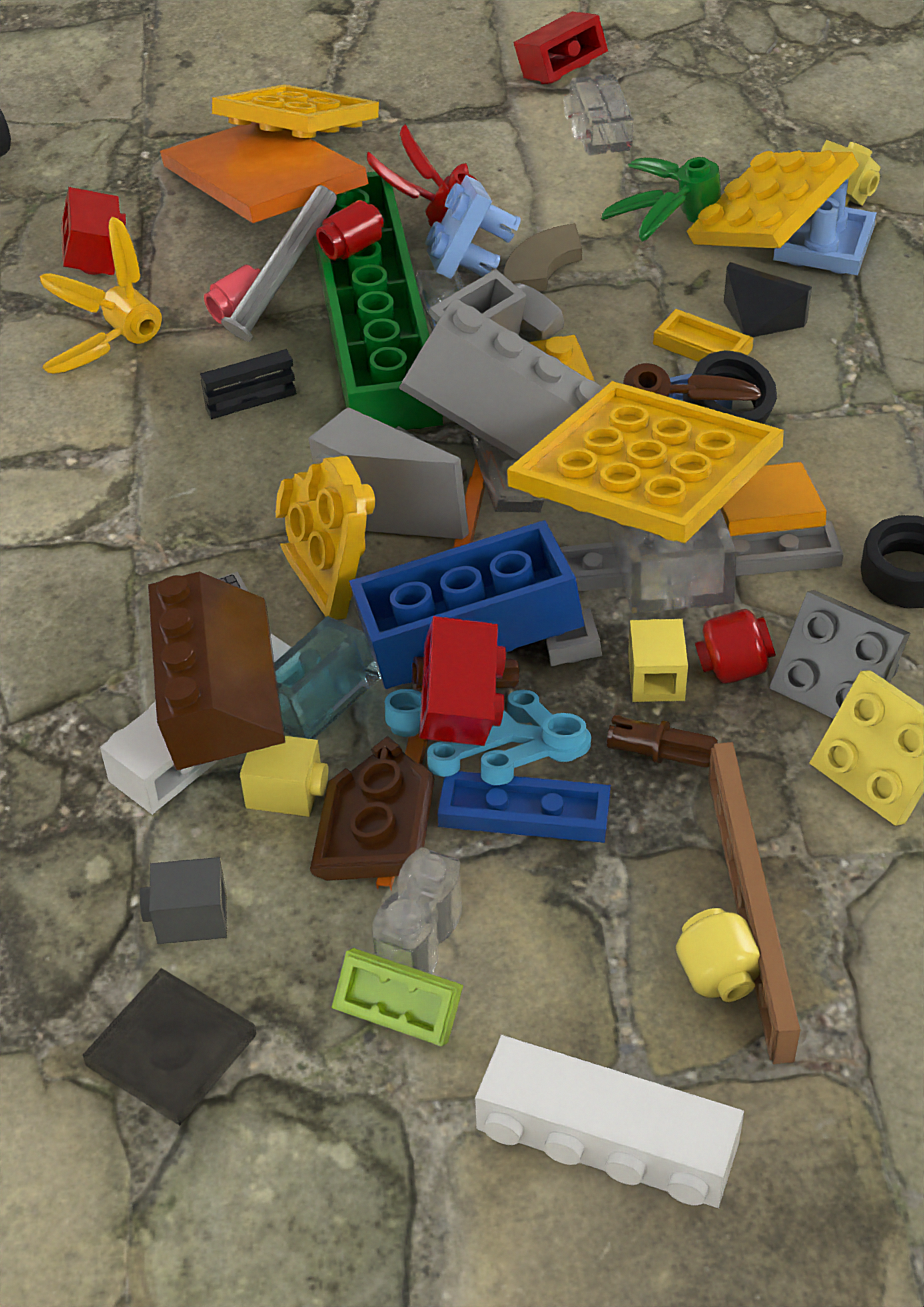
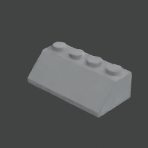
[399,297,603,460]

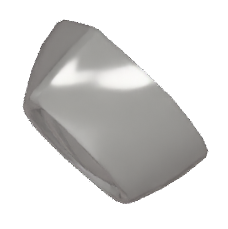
[514,283,564,342]

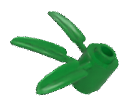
[601,157,722,242]

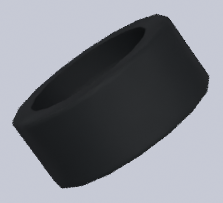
[683,350,777,424]
[860,515,924,608]

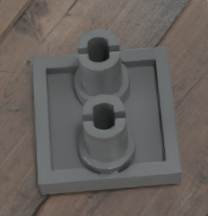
[769,590,911,719]

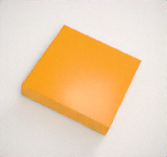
[718,462,827,536]

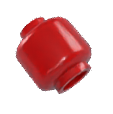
[695,609,776,684]

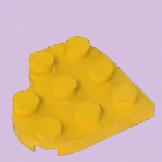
[275,456,375,621]

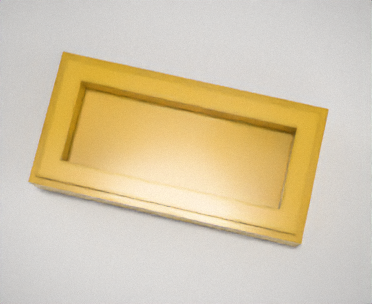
[653,309,754,362]

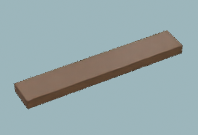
[708,742,800,1064]

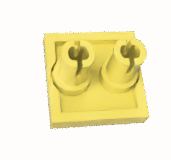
[809,670,924,826]

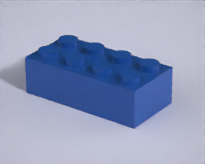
[349,520,585,689]

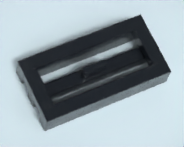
[200,349,297,419]

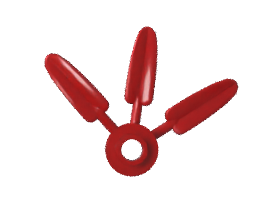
[367,124,478,227]

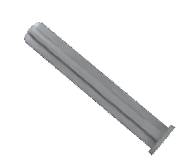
[221,185,337,342]

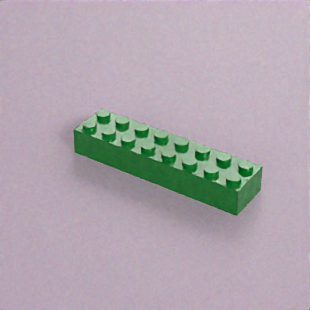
[313,171,443,430]

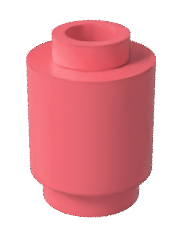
[204,264,261,324]

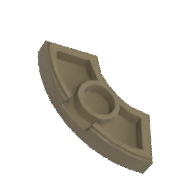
[504,223,582,291]

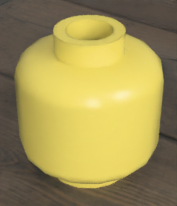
[676,908,760,1002]

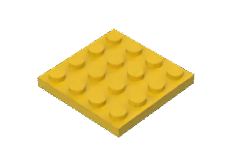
[507,381,784,544]

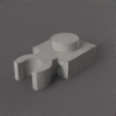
[544,592,602,666]

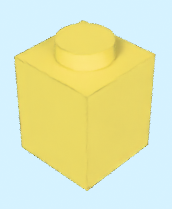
[628,619,688,702]
[240,736,328,817]

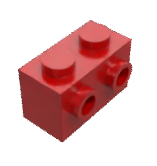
[513,11,608,84]
[61,187,126,275]
[419,616,506,746]

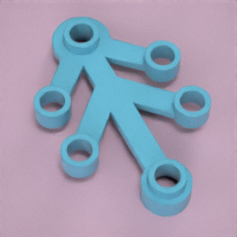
[385,689,591,785]

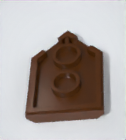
[310,736,435,881]

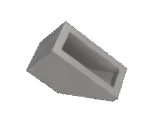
[429,269,527,334]

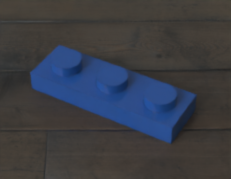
[437,771,611,843]

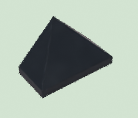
[724,262,812,337]

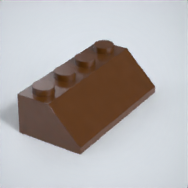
[148,571,286,771]

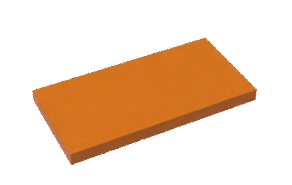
[160,122,369,223]

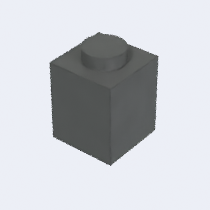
[140,857,227,944]

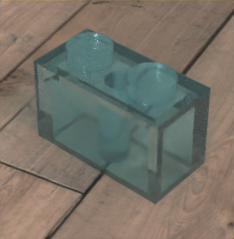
[275,616,380,739]

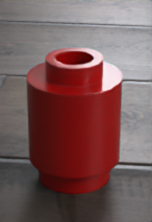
[316,200,384,260]

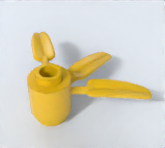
[40,217,162,374]

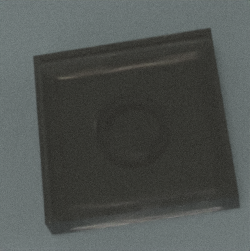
[83,968,256,1126]

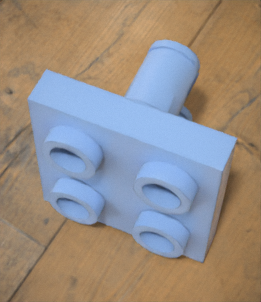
[425,175,521,279]
[773,178,876,275]

